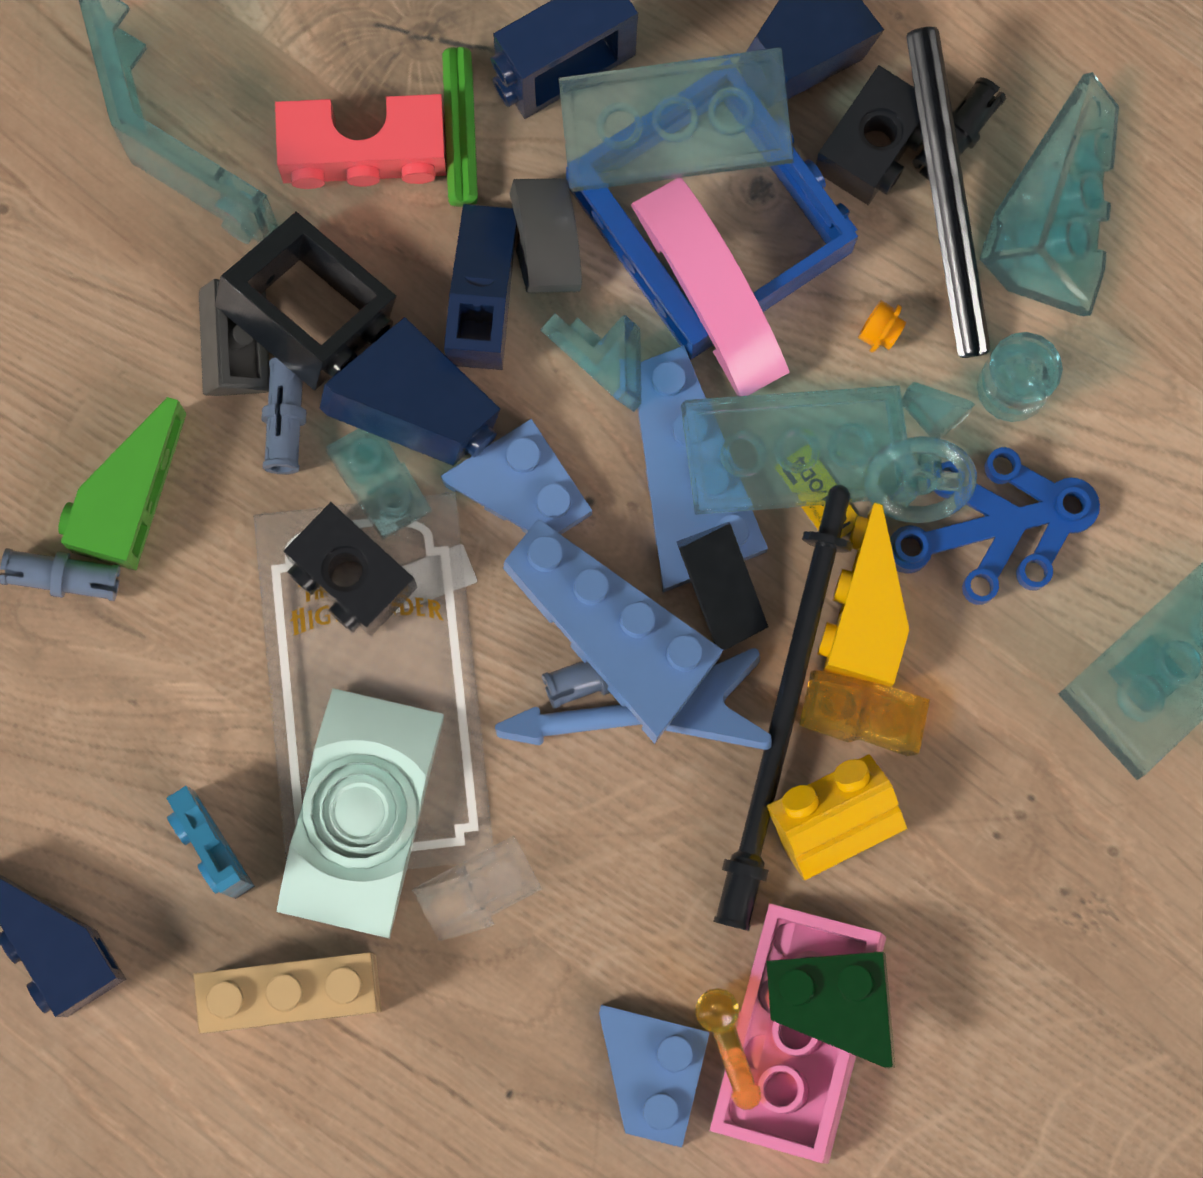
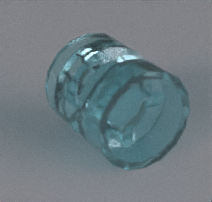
[977,332,1063,422]

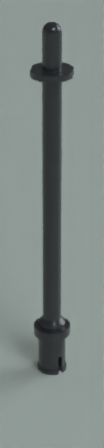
[713,485,853,931]

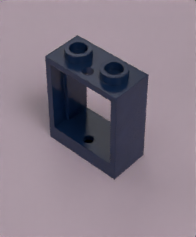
[490,0,638,119]

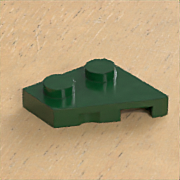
[766,952,895,1069]

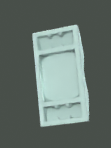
[276,688,444,939]

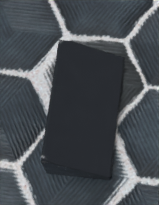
[676,522,769,650]

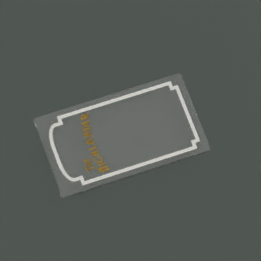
[253,492,495,870]

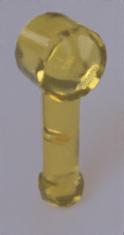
[695,988,762,1110]

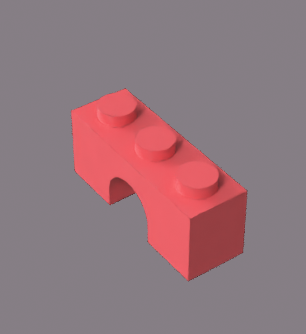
[275,94,447,189]

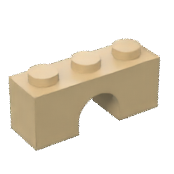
[194,952,382,1033]

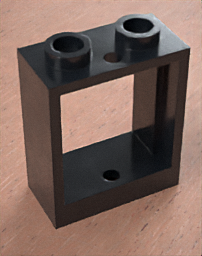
[215,211,396,390]

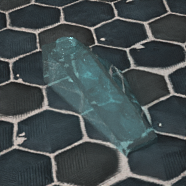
[980,72,1119,317]

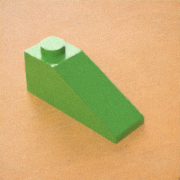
[58,397,187,571]

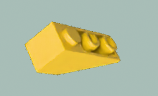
[817,502,910,691]

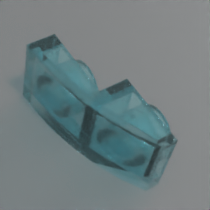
[326,428,432,540]

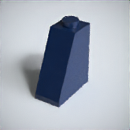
[737,0,884,109]
[319,317,500,466]

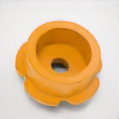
[857,300,906,353]

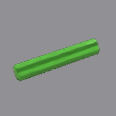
[442,47,478,207]

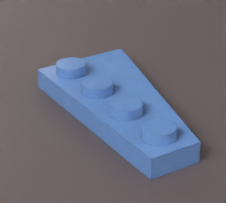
[632,345,768,593]
[503,519,723,744]

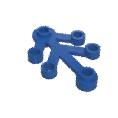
[890,447,1100,605]

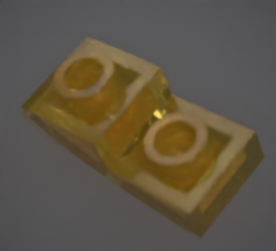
[799,670,930,756]

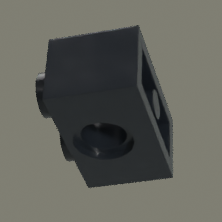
[816,65,923,206]
[283,502,418,637]

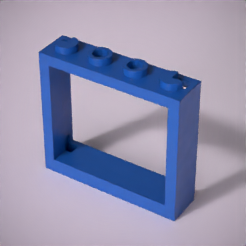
[566,61,858,360]

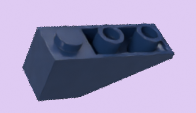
[444,204,517,370]
[0,875,126,1017]

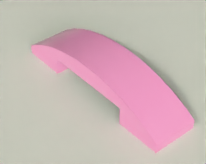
[631,177,790,400]

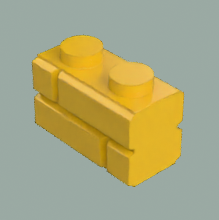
[766,754,907,880]

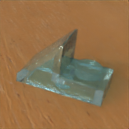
[540,313,641,412]

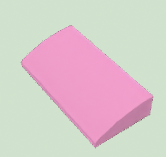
[709,903,886,1164]

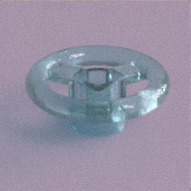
[863,436,977,523]

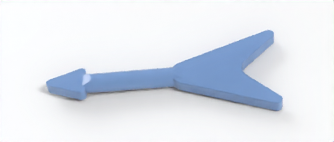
[495,648,772,750]

